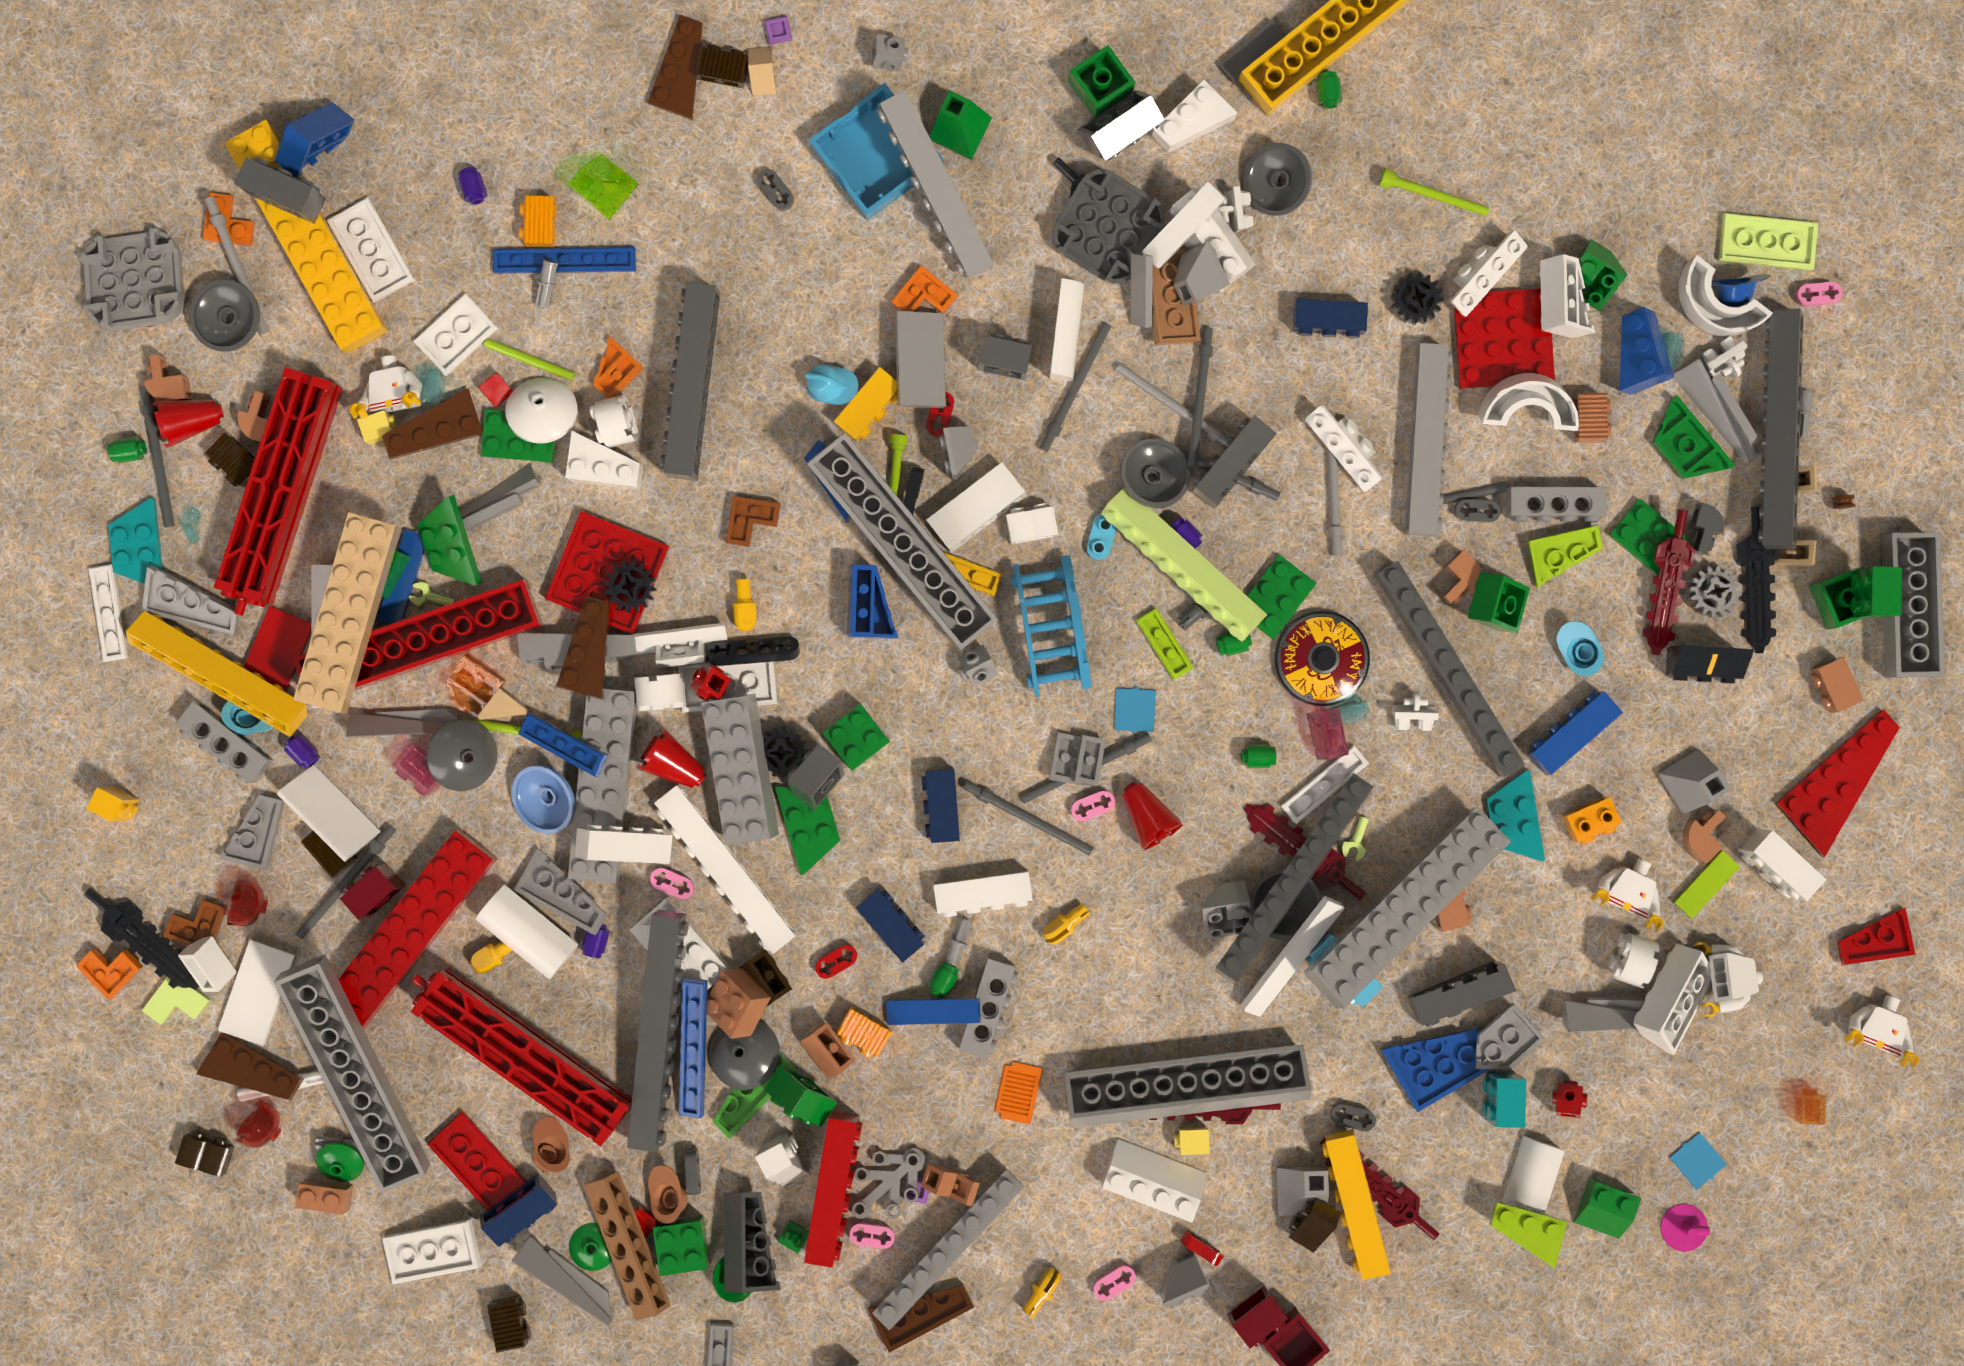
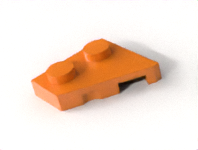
[593,336,644,399]

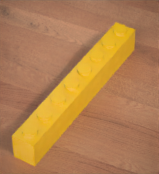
[126,611,307,737]

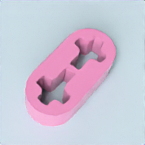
[1795,282,1843,307]
[1071,791,1115,821]
[650,868,695,899]
[849,1222,895,1249]
[1093,1264,1136,1301]

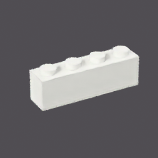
[574,824,673,864]
[934,871,1033,917]

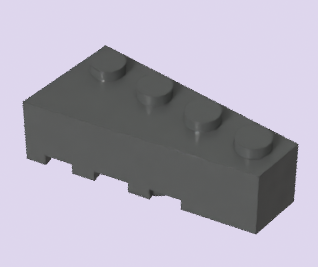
[1192,415,1277,509]
[1407,960,1516,1027]

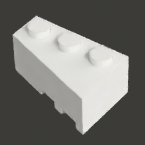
[1152,80,1238,153]
[1540,254,1595,338]
[565,431,643,490]
[755,1132,808,1186]

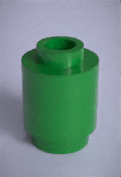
[1316,71,1342,109]
[108,436,147,463]
[1215,631,1252,657]
[1241,744,1276,769]
[927,961,959,999]

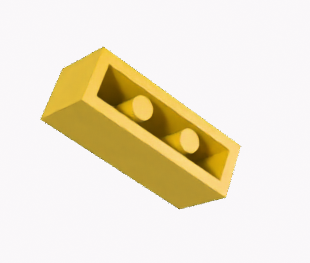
[834,367,897,442]

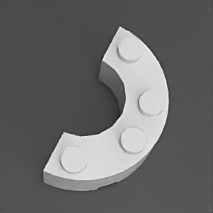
[1678,255,1773,337]
[1478,373,1579,431]

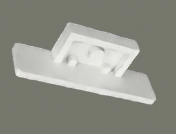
[1450,231,1527,316]
[1305,405,1383,492]
[631,623,728,668]

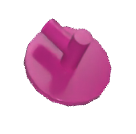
[1660,1204,1710,1252]

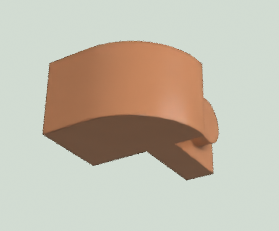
[143,354,192,400]
[238,391,270,443]
[1441,549,1481,604]
[1682,809,1726,864]
[921,1164,980,1206]

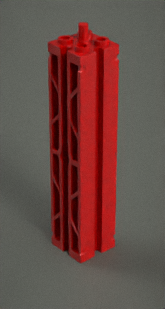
[213,367,343,616]
[410,968,632,1147]

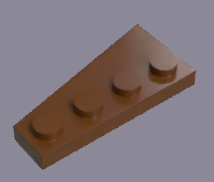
[647,15,703,121]
[382,388,483,460]
[556,596,611,700]
[196,1032,304,1100]
[867,1285,975,1353]

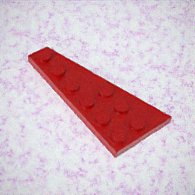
[1775,710,1900,857]

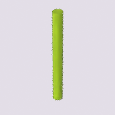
[484,338,576,381]

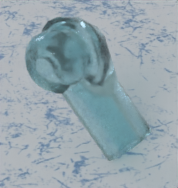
[181,508,201,545]

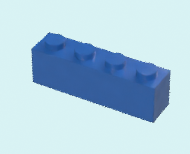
[1527,691,1623,775]

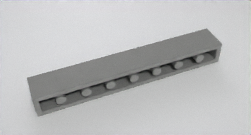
[876,90,994,278]
[1405,343,1452,537]
[872,1169,1025,1330]

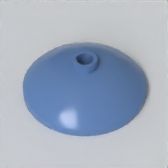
[511,765,575,834]

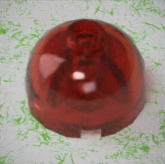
[227,878,268,927]
[234,1098,282,1148]

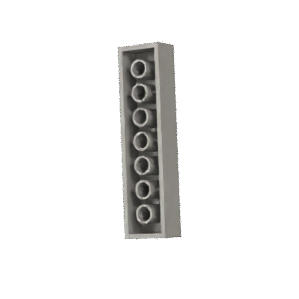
[568,689,637,883]

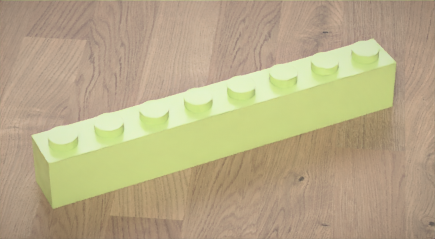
[1101,488,1267,642]

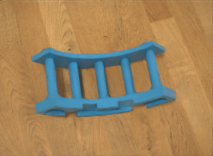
[1010,555,1092,697]

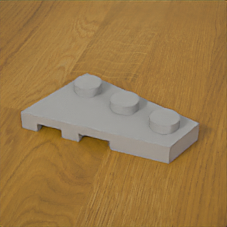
[218,794,285,870]

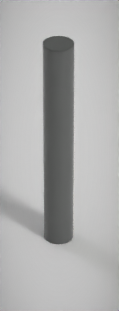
[1443,482,1508,505]

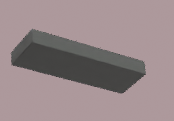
[1218,19,1287,84]

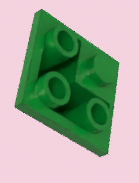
[930,90,992,161]
[1578,239,1627,311]

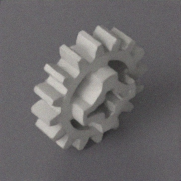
[1687,566,1742,618]

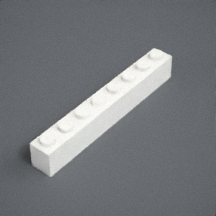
[654,785,797,954]

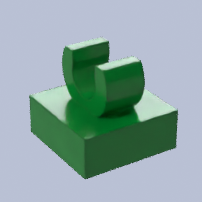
[778,1220,809,1253]

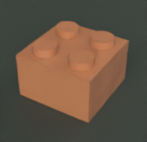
[707,968,771,1039]

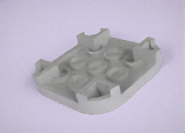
[80,228,185,331]

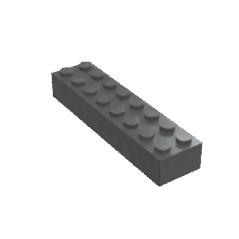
[660,282,720,481]

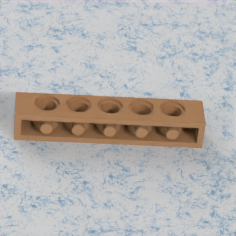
[583,1171,671,1321]

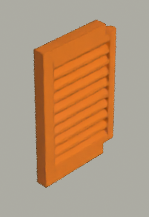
[994,1061,1043,1124]

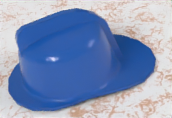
[1711,274,1771,306]

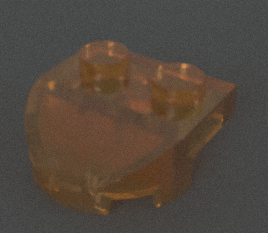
[446,653,506,713]

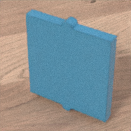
[1114,687,1156,733]
[1669,1132,1727,1190]

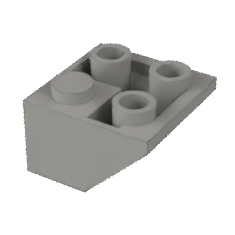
[1174,241,1230,306]
[939,426,976,481]
[1657,749,1731,814]
[1202,880,1251,940]
[1276,1166,1329,1216]
[1159,1252,1209,1308]

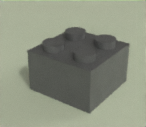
[979,333,1032,381]
[788,744,844,811]

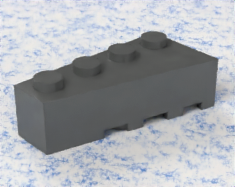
[724,1192,781,1293]

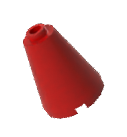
[153,400,224,448]
[636,727,706,788]
[1122,782,1183,850]

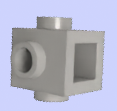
[871,34,908,71]
[958,645,999,687]

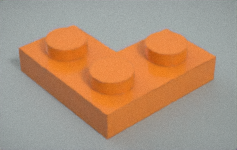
[203,193,255,246]
[891,265,958,315]
[76,948,143,1000]

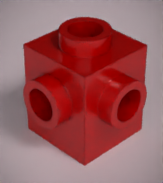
[690,665,731,701]
[1552,1080,1587,1119]

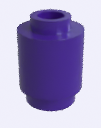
[458,167,488,205]
[1171,517,1203,549]
[284,734,320,770]
[581,923,610,958]

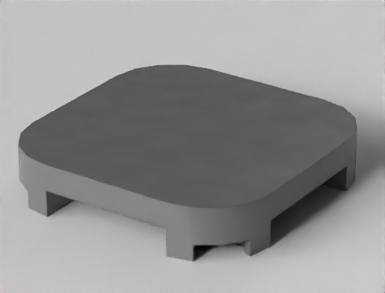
[1052,169,1166,284]

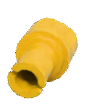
[732,579,757,631]
[1042,903,1090,945]
[470,941,513,974]
[1022,1267,1061,1318]

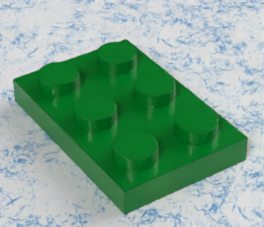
[481,409,555,463]
[1608,498,1695,576]
[1247,554,1317,640]

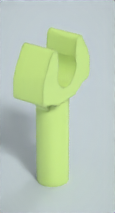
[409,582,455,606]
[1341,816,1369,861]

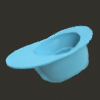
[805,364,859,405]
[1557,621,1604,676]
[221,701,274,735]

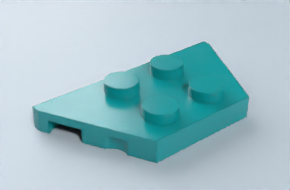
[108,498,163,584]
[1485,770,1545,861]

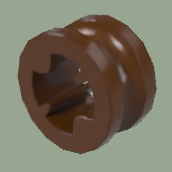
[1832,495,1856,509]

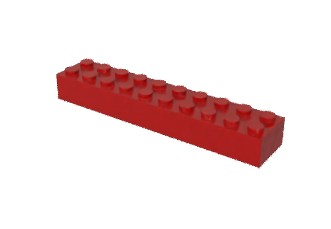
[293,579,543,691]
[338,829,498,1030]

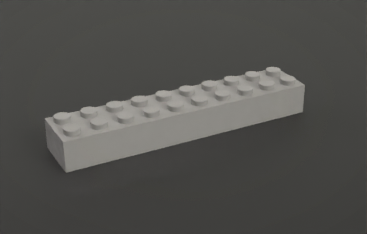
[807,431,998,650]
[1303,806,1511,1009]
[274,954,430,1193]
[1064,1044,1312,1128]

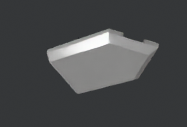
[1475,1002,1546,1071]

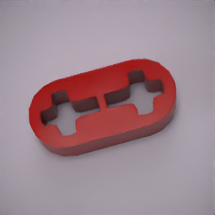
[926,392,954,437]
[815,944,858,979]
[1180,1231,1224,1266]

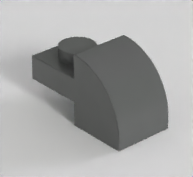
[1690,502,1724,555]

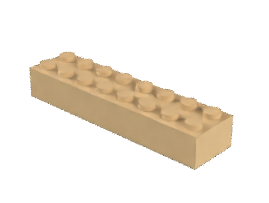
[293,512,402,714]

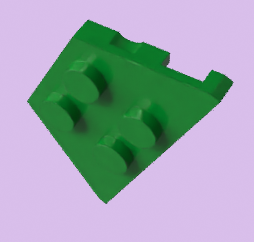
[1652,395,1735,479]
[417,495,482,585]
[775,786,841,875]

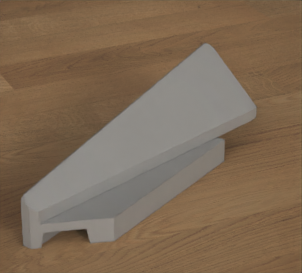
[1674,359,1761,464]
[460,463,541,532]
[517,633,637,671]
[346,709,459,737]
[1562,997,1645,1032]
[512,1236,613,1326]

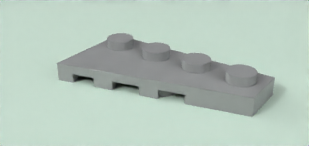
[141,565,240,635]
[514,848,607,935]

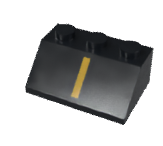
[1666,645,1753,684]

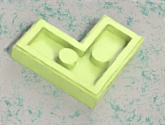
[142,977,211,1025]

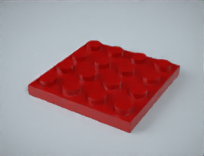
[1453,288,1555,389]
[545,511,670,634]

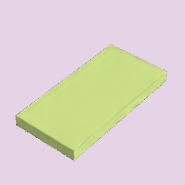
[1718,213,1818,271]

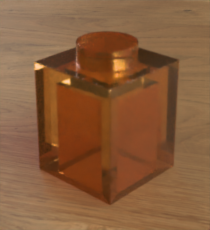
[1794,1088,1826,1125]

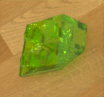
[568,154,639,221]

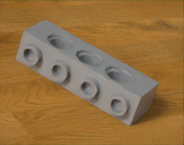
[1506,487,1607,522]
[175,701,274,784]
[959,957,1018,1059]

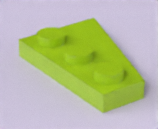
[1527,525,1603,588]
[1489,1201,1567,1269]

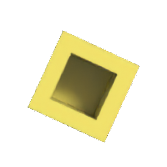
[357,410,398,445]
[1174,1126,1210,1155]

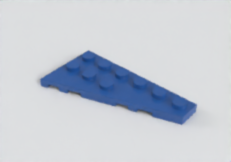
[1380,1018,1531,1112]

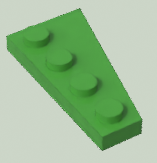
[712,1051,799,1139]

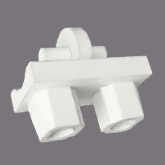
[1217,186,1254,234]
[1701,336,1748,378]
[1392,692,1439,731]

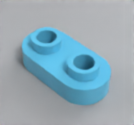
[1087,514,1117,560]

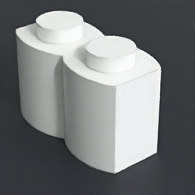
[1006,503,1058,544]

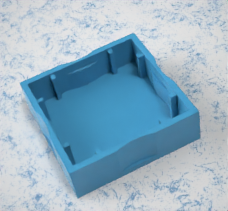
[809,83,943,221]

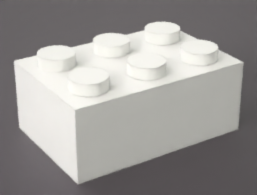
[1739,829,1826,901]

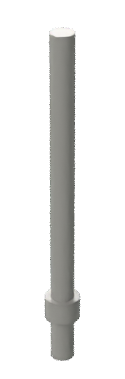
[205,196,269,335]
[1115,362,1229,445]
[1327,413,1343,556]

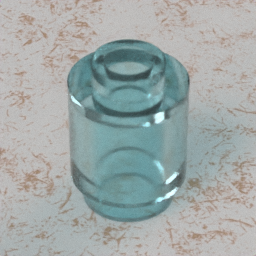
[1663,332,1685,369]
[420,369,445,405]
[1332,696,1370,726]

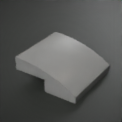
[1048,732,1106,787]

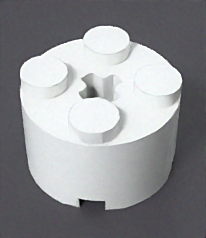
[590,394,638,448]
[634,673,685,711]
[1608,933,1659,988]

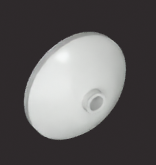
[505,378,578,443]

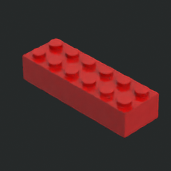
[804,1111,863,1268]

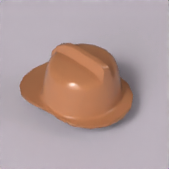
[531,1117,570,1173]
[648,1165,688,1224]

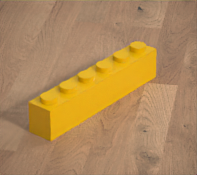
[1322,1129,1391,1280]

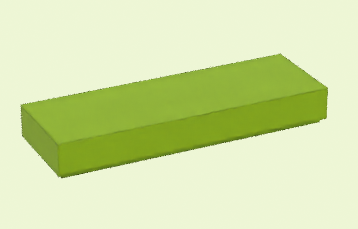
[1136,608,1194,681]
[1673,850,1740,919]

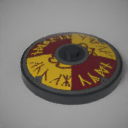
[1274,611,1370,706]

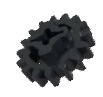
[1390,272,1444,325]
[604,560,658,613]
[763,726,809,778]

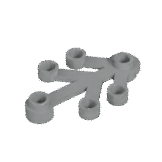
[851,1148,926,1219]

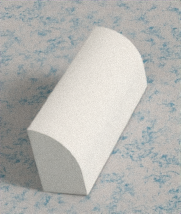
[1049,278,1084,381]
[926,462,1026,553]
[475,884,578,980]
[1502,1135,1565,1214]

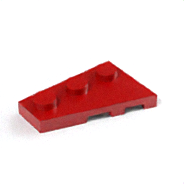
[1837,907,1916,966]

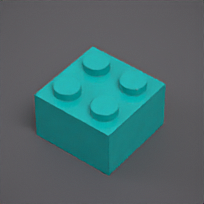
[1482,1072,1526,1128]

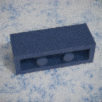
[1292,299,1368,338]
[921,769,960,843]
[856,888,925,963]
[480,1174,557,1247]

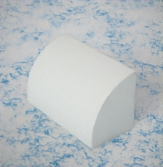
[178,936,237,992]

